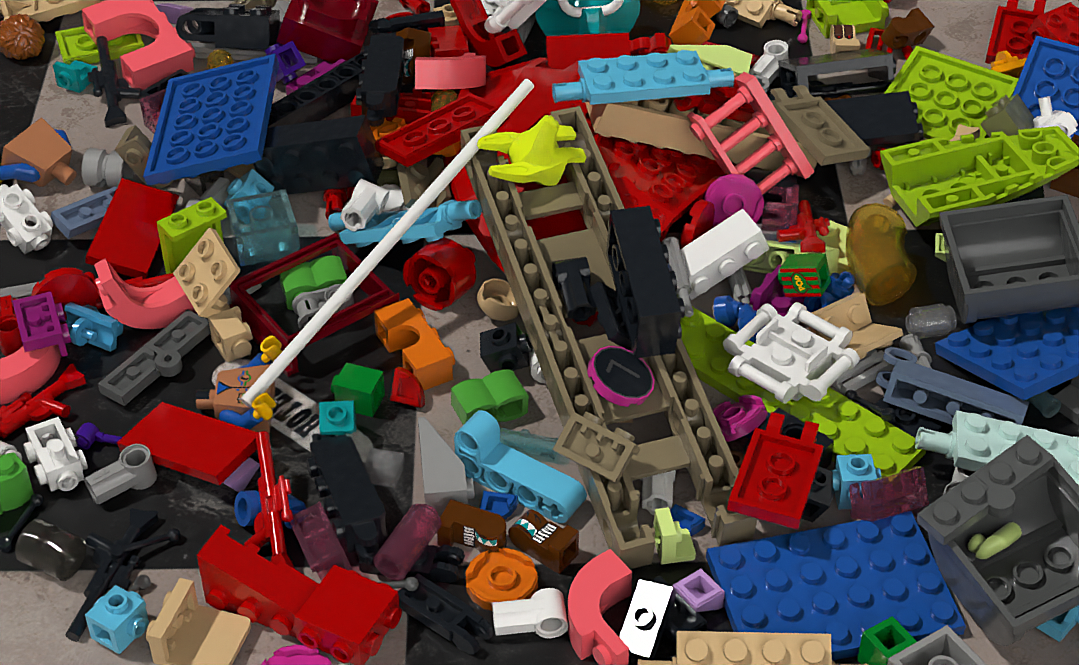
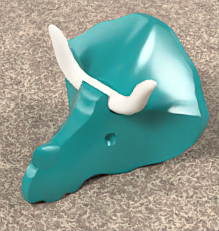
[535,0,640,36]

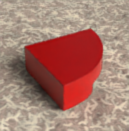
[390,367,425,408]

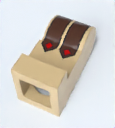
[830,25,860,54]

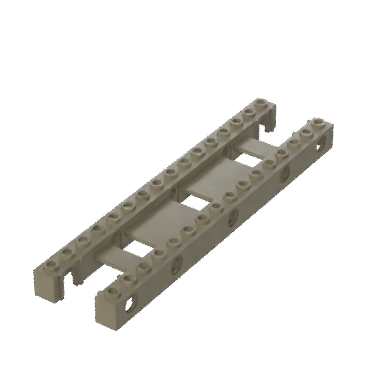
[461,106,758,569]

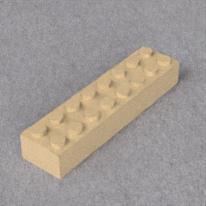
[585,96,817,178]

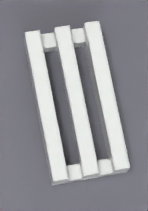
[832,348,894,396]

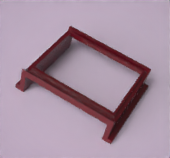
[229,233,400,377]

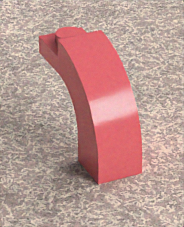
[415,53,486,89]
[94,258,197,329]
[0,344,61,405]
[568,549,632,665]

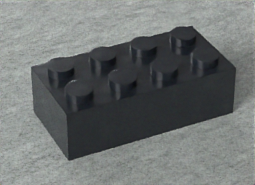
[253,115,384,197]
[606,206,685,359]

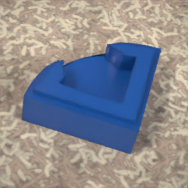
[479,491,518,519]
[670,504,706,536]

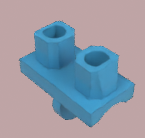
[64,302,123,352]

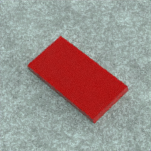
[374,93,500,167]
[85,178,180,279]
[117,402,258,486]

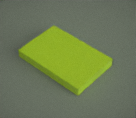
[55,26,145,65]

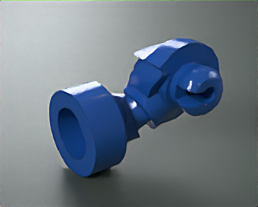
[803,271,855,313]
[714,295,766,343]
[234,490,308,529]

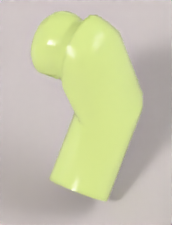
[968,522,1022,559]

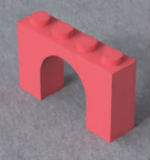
[82,0,195,90]

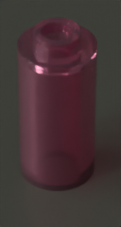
[373,504,441,581]

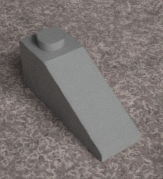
[418,417,474,517]

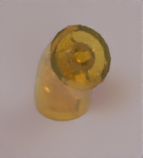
[845,203,917,306]

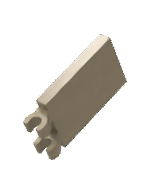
[770,85,870,166]

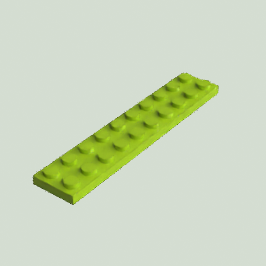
[680,306,926,494]

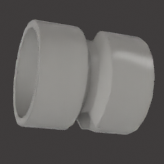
[81,148,135,188]

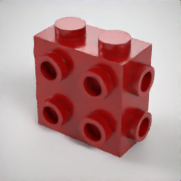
[1024,2,1079,46]
[294,565,402,665]

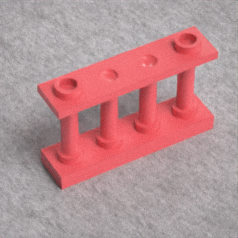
[687,72,815,195]

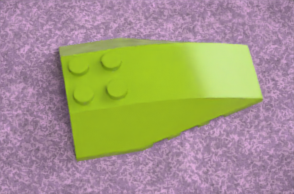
[880,126,1079,227]

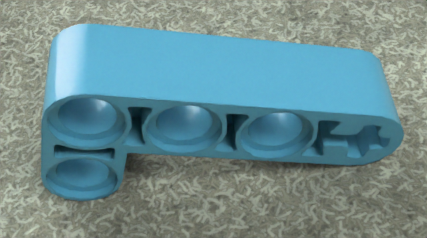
[454,410,587,523]

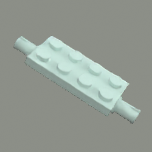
[915,410,1079,485]

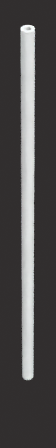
[240,79,534,408]

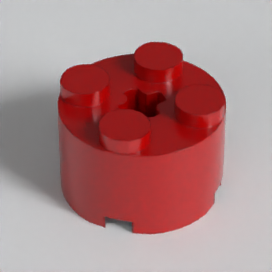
[403,237,476,311]

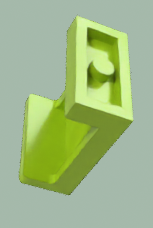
[806,0,889,38]
[156,197,227,274]

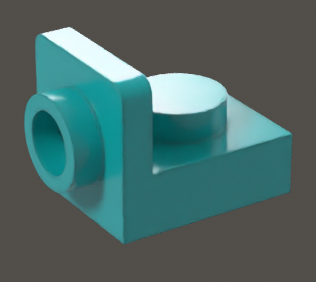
[53,60,98,93]
[319,400,357,436]

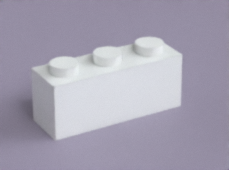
[680,209,769,300]

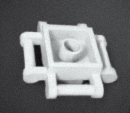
[484,0,547,34]
[723,302,860,404]

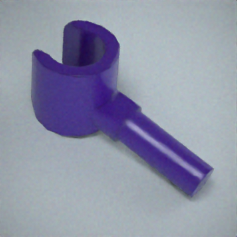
[75,422,122,449]

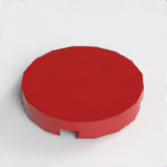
[680,199,715,249]
[31,267,97,324]

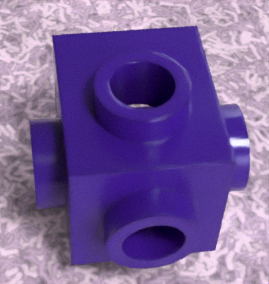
[265,41,306,85]

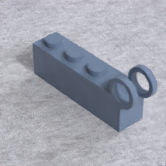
[876,347,1029,425]

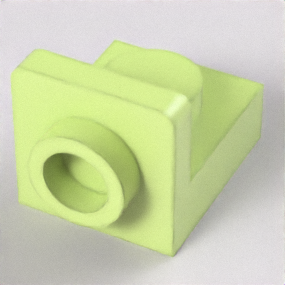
[654,507,696,565]

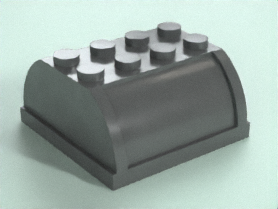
[939,195,1079,324]
[928,454,1079,646]

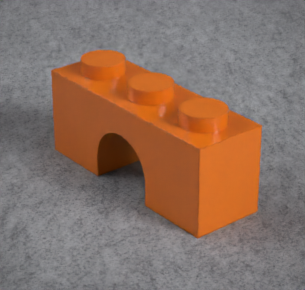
[668,0,726,45]
[374,298,455,391]

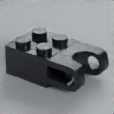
[176,4,280,50]

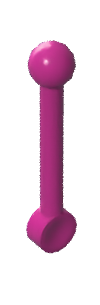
[797,9,811,44]

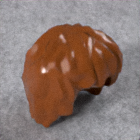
[0,14,45,60]

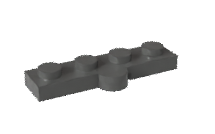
[98,309,211,406]
[917,435,1055,546]

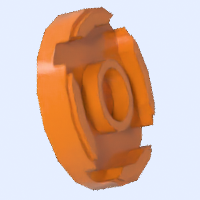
[466,548,538,611]

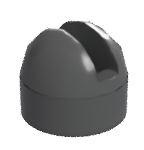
[715,4,738,28]

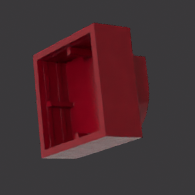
[276,0,379,63]

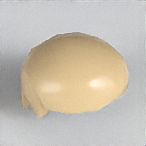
[477,278,520,321]

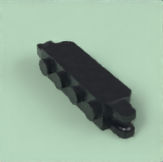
[356,33,405,127]
[306,433,388,565]

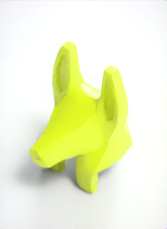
[477,115,586,187]

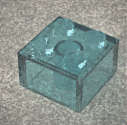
[226,189,300,266]

